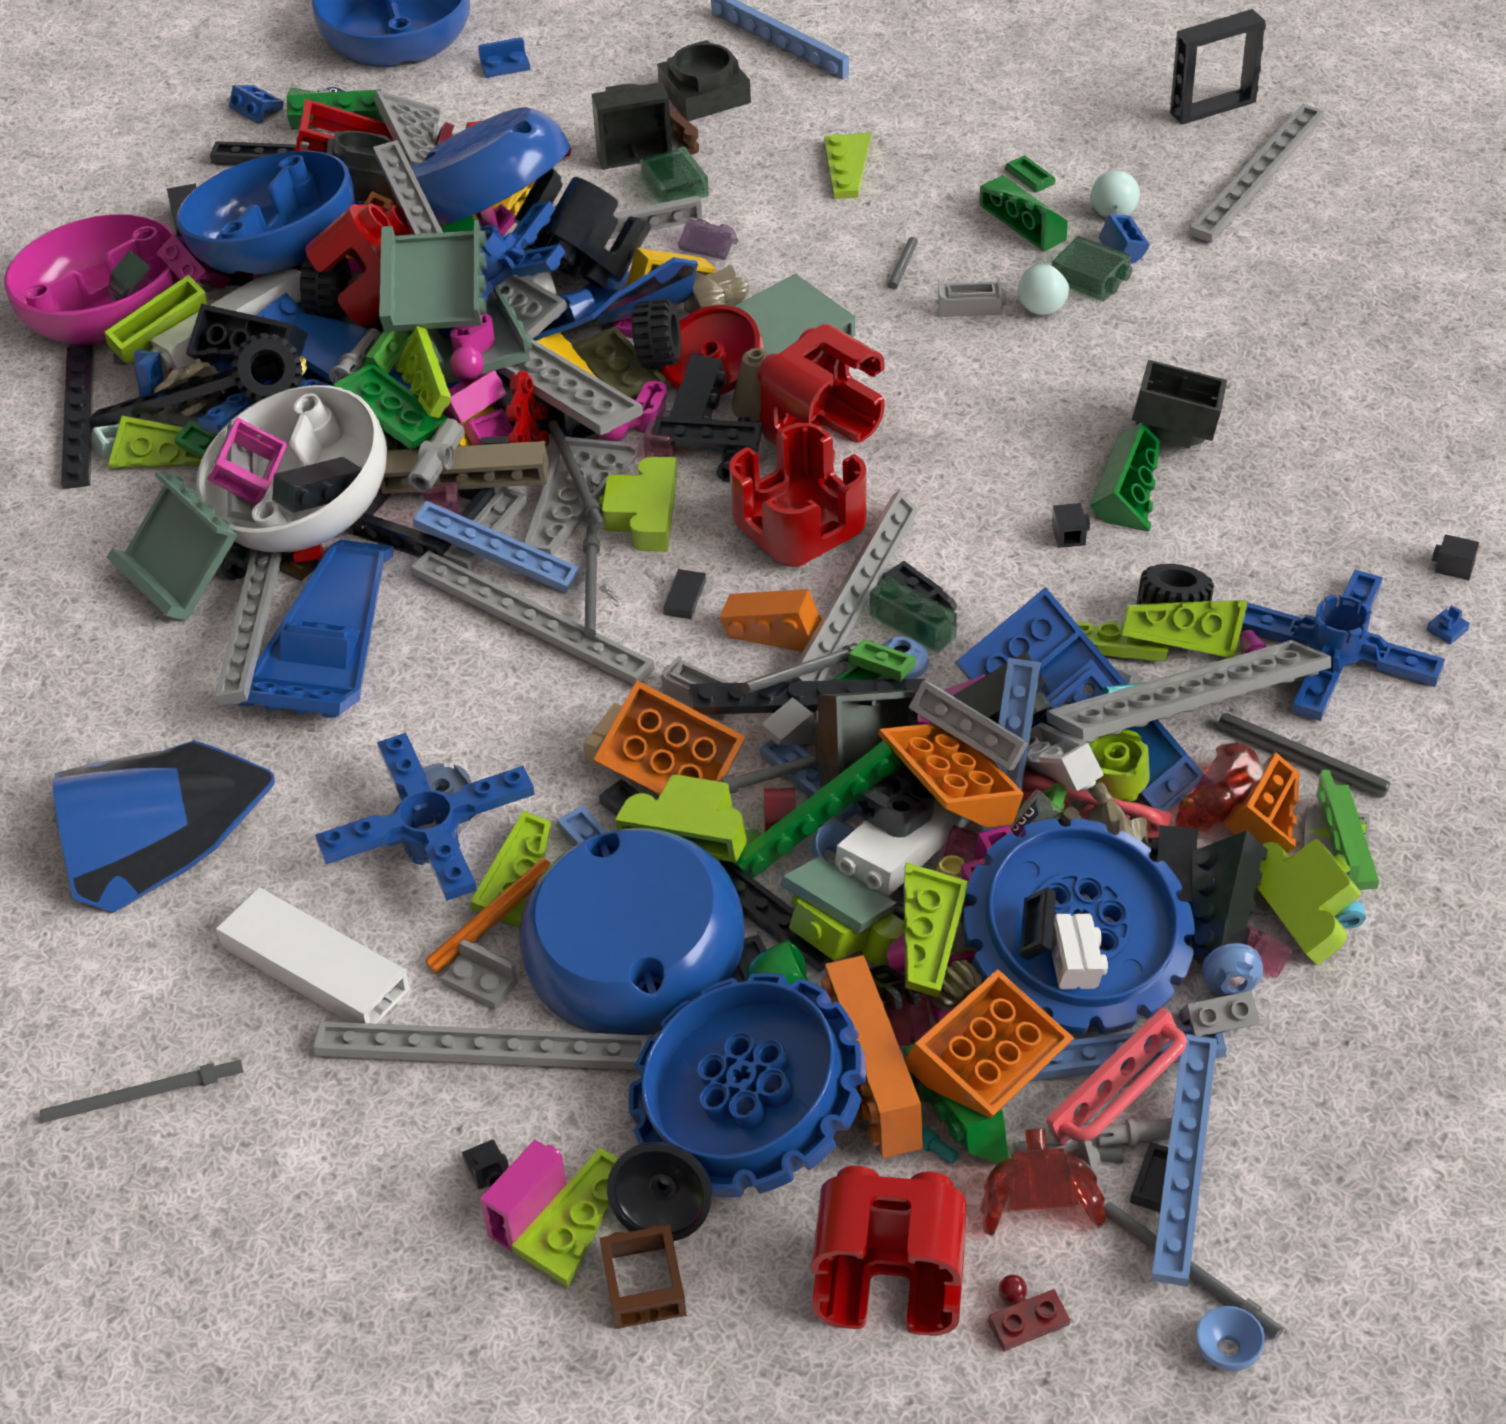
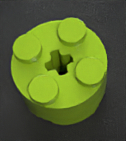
[1088,729,1150,802]

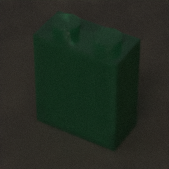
[640,147,709,203]
[1052,236,1132,301]

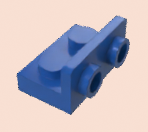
[478,37,531,78]
[229,85,284,123]
[134,350,165,413]

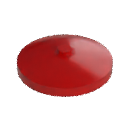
[661,305,763,395]

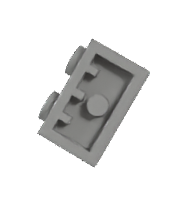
[441,939,518,1010]
[1178,991,1260,1036]

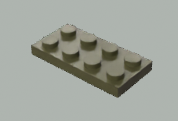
[571,327,668,401]

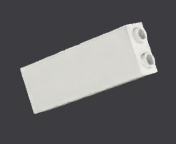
[150,268,301,369]
[835,798,971,897]
[216,887,410,1024]

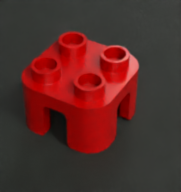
[305,204,411,329]
[757,324,885,462]
[729,423,867,567]
[811,1166,967,1336]

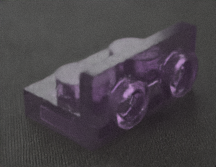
[678,219,738,260]

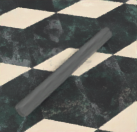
[1218,713,1390,797]

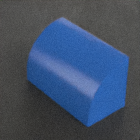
[1098,214,1150,267]

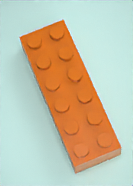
[821,955,923,1158]

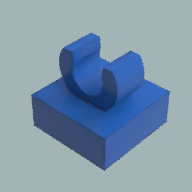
[1427,605,1470,645]

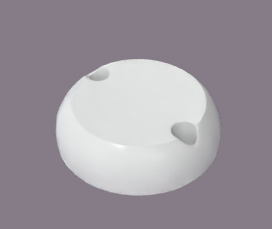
[196,385,387,552]

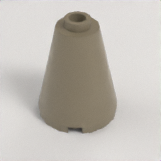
[732,348,769,422]

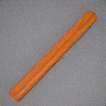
[425,858,551,973]

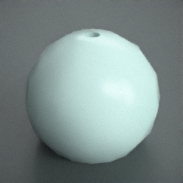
[1090,170,1140,218]
[1018,264,1069,316]

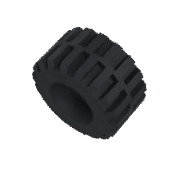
[300,255,352,319]
[632,298,681,368]
[232,333,303,403]
[1136,564,1214,604]

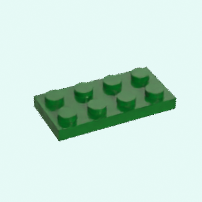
[333,363,450,450]

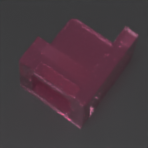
[643,421,678,458]
[424,482,460,515]
[1247,925,1293,977]
[883,995,931,1046]

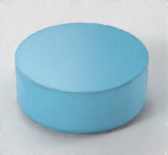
[1334,902,1366,928]

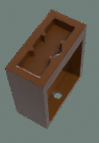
[599,1224,687,1329]

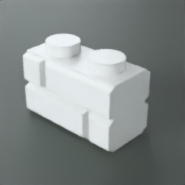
[1051,914,1108,989]

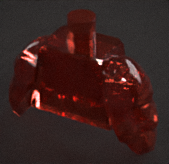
[1175,742,1263,832]
[980,1128,1106,1237]

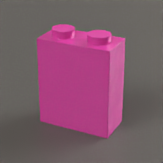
[480,1139,566,1252]

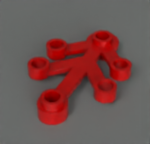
[506,371,550,447]

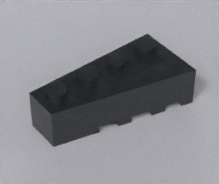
[186,304,308,363]
[1192,830,1268,966]

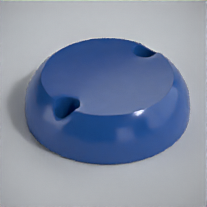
[312,0,470,67]
[411,107,570,227]
[176,151,355,275]
[519,828,745,1035]

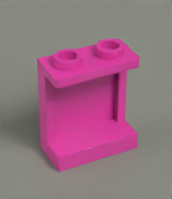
[157,234,233,289]

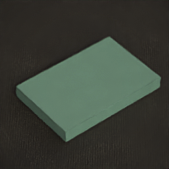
[781,856,897,933]

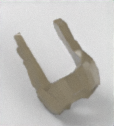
[684,265,749,314]
[154,359,221,416]
[1061,782,1148,845]

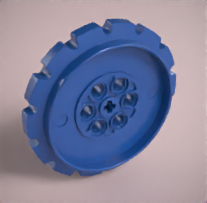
[961,818,1195,1035]
[628,973,866,1198]

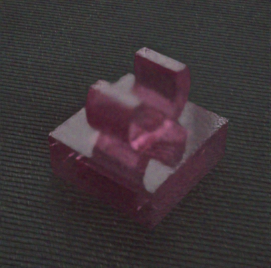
[944,824,979,863]

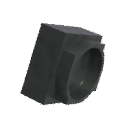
[657,40,751,121]
[591,82,673,170]
[326,131,396,205]
[1132,359,1227,449]
[953,651,1053,724]
[815,690,918,788]

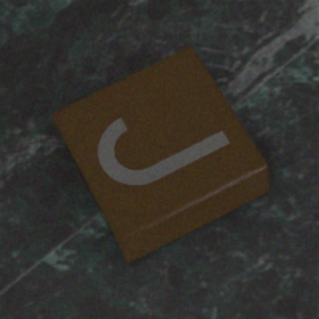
[279,552,319,581]

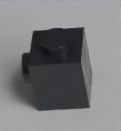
[1052,503,1090,548]
[1432,534,1480,580]

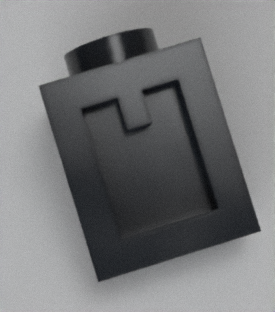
[462,1139,509,1190]

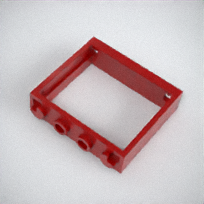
[294,99,394,153]

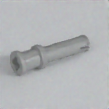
[329,328,381,384]

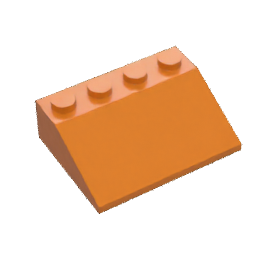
[593,680,746,795]
[878,723,1024,828]
[905,969,1074,1119]

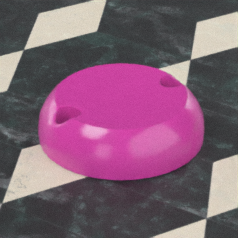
[4,214,180,345]

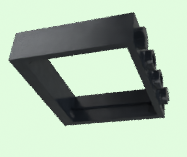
[1170,9,1266,125]
[349,487,495,558]

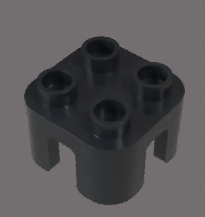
[513,168,651,289]

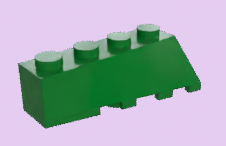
[287,88,384,130]
[979,175,1068,252]
[1089,423,1160,532]
[903,1043,1009,1165]

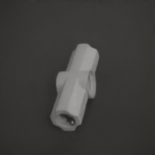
[408,418,465,493]

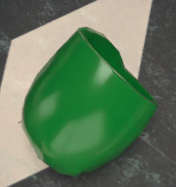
[746,940,809,985]

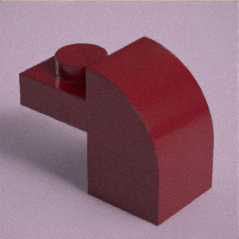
[764,788,796,832]

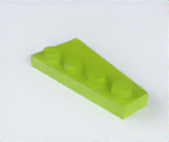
[824,132,871,199]
[394,326,451,418]
[108,416,202,469]
[1119,600,1248,658]
[1076,621,1168,662]
[470,811,551,928]
[903,862,969,997]
[512,1147,618,1288]

